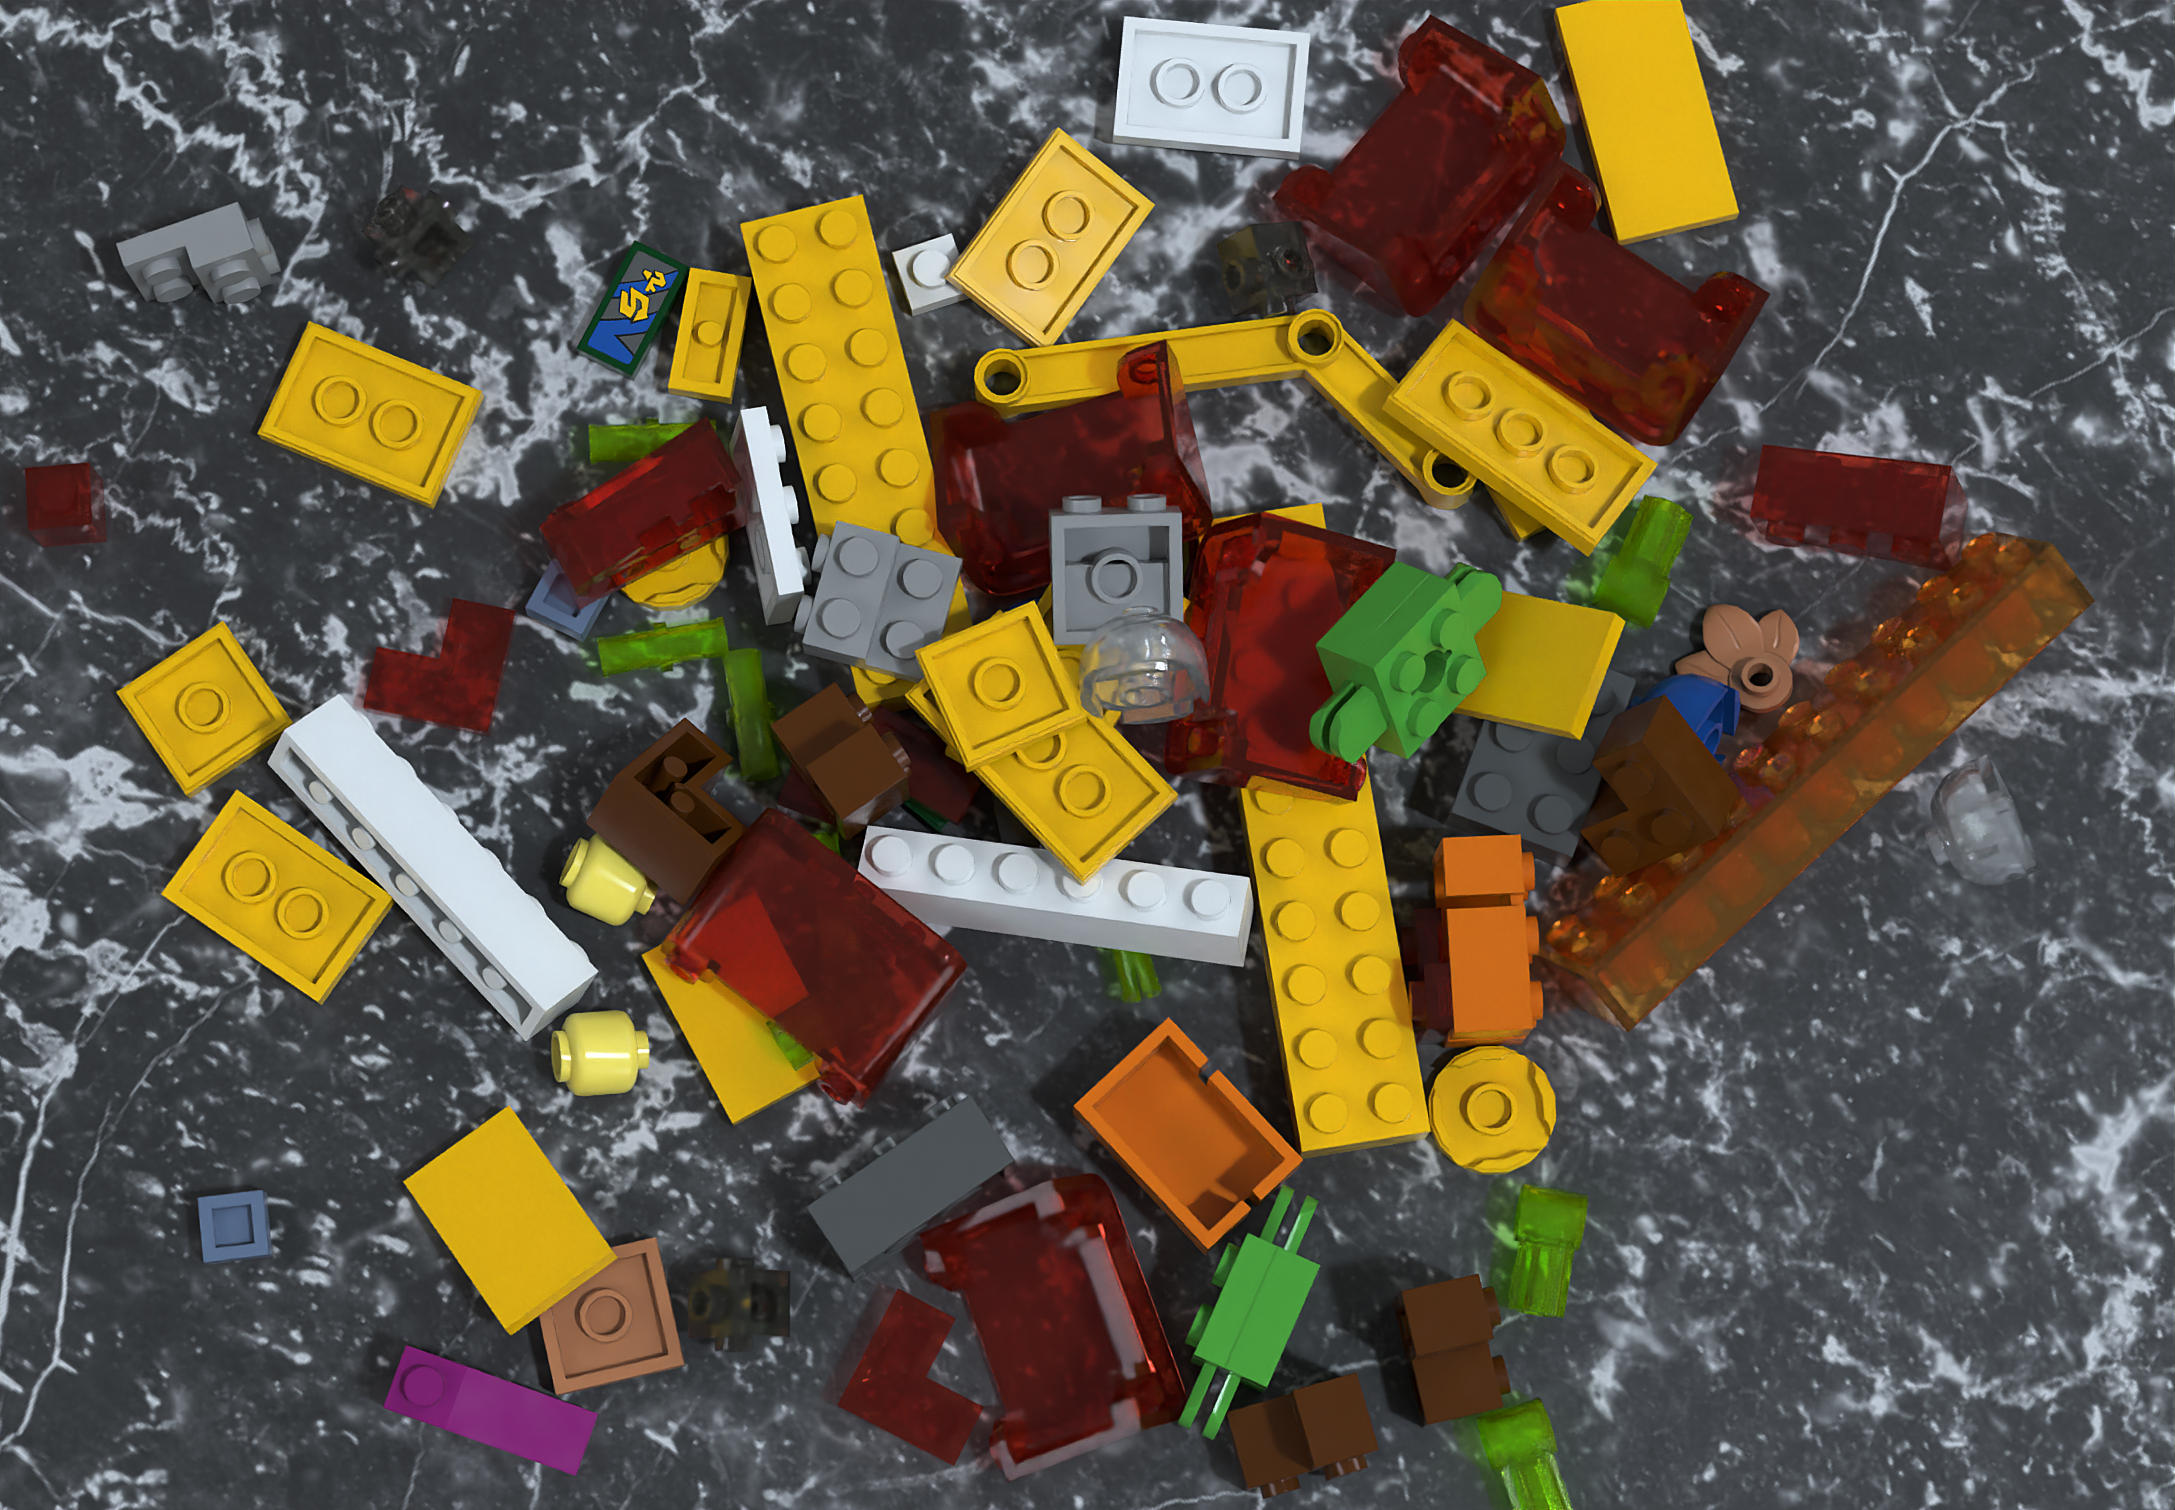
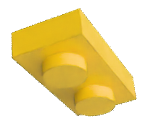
[668,267,754,404]

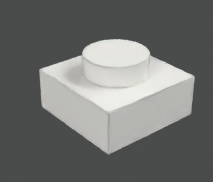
[892,233,969,317]

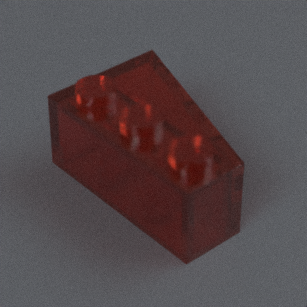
[539,416,748,610]
[1750,444,1969,574]

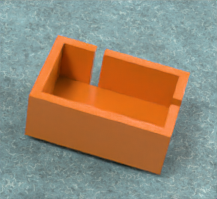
[1432,834,1543,1049]
[1073,1017,1303,1256]

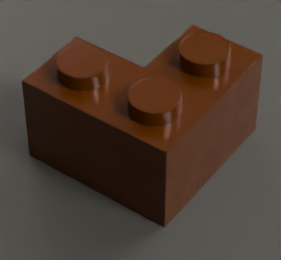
[771,682,913,841]
[1579,694,1740,878]
[585,717,749,906]
[1392,1273,1511,1428]
[1224,1372,1379,1499]

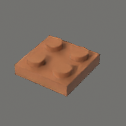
[539,1237,686,1396]

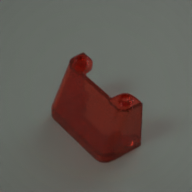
[1272,14,1567,318]
[1463,158,1770,447]
[930,339,1214,596]
[1163,511,1397,804]
[660,807,968,1110]
[919,1173,1187,1482]

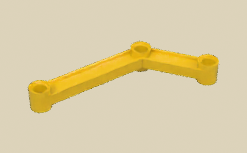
[974,309,1478,510]

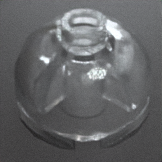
[1079,606,1210,725]
[1923,754,2041,885]

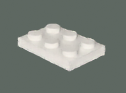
[1113,16,1310,160]
[729,406,811,626]

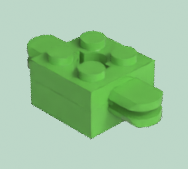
[1309,561,1502,763]
[1178,1184,1320,1440]

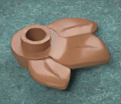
[1675,604,1800,713]

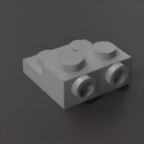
[116,201,281,304]
[1049,493,1184,645]
[794,520,963,683]

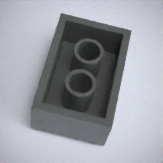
[1445,669,1637,869]
[806,1095,1015,1283]

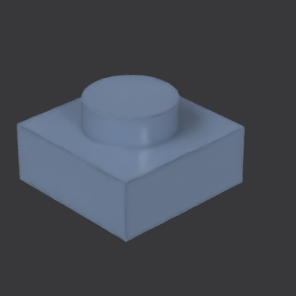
[525,553,613,642]
[198,1190,273,1264]

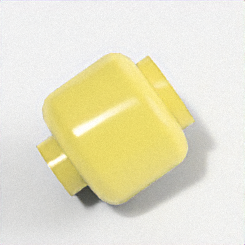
[559,833,659,926]
[551,1010,649,1096]

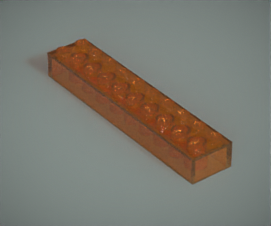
[1535,531,2095,1032]

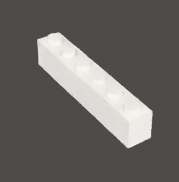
[267,694,599,1041]
[855,825,1254,967]

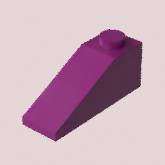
[383,1345,599,1476]

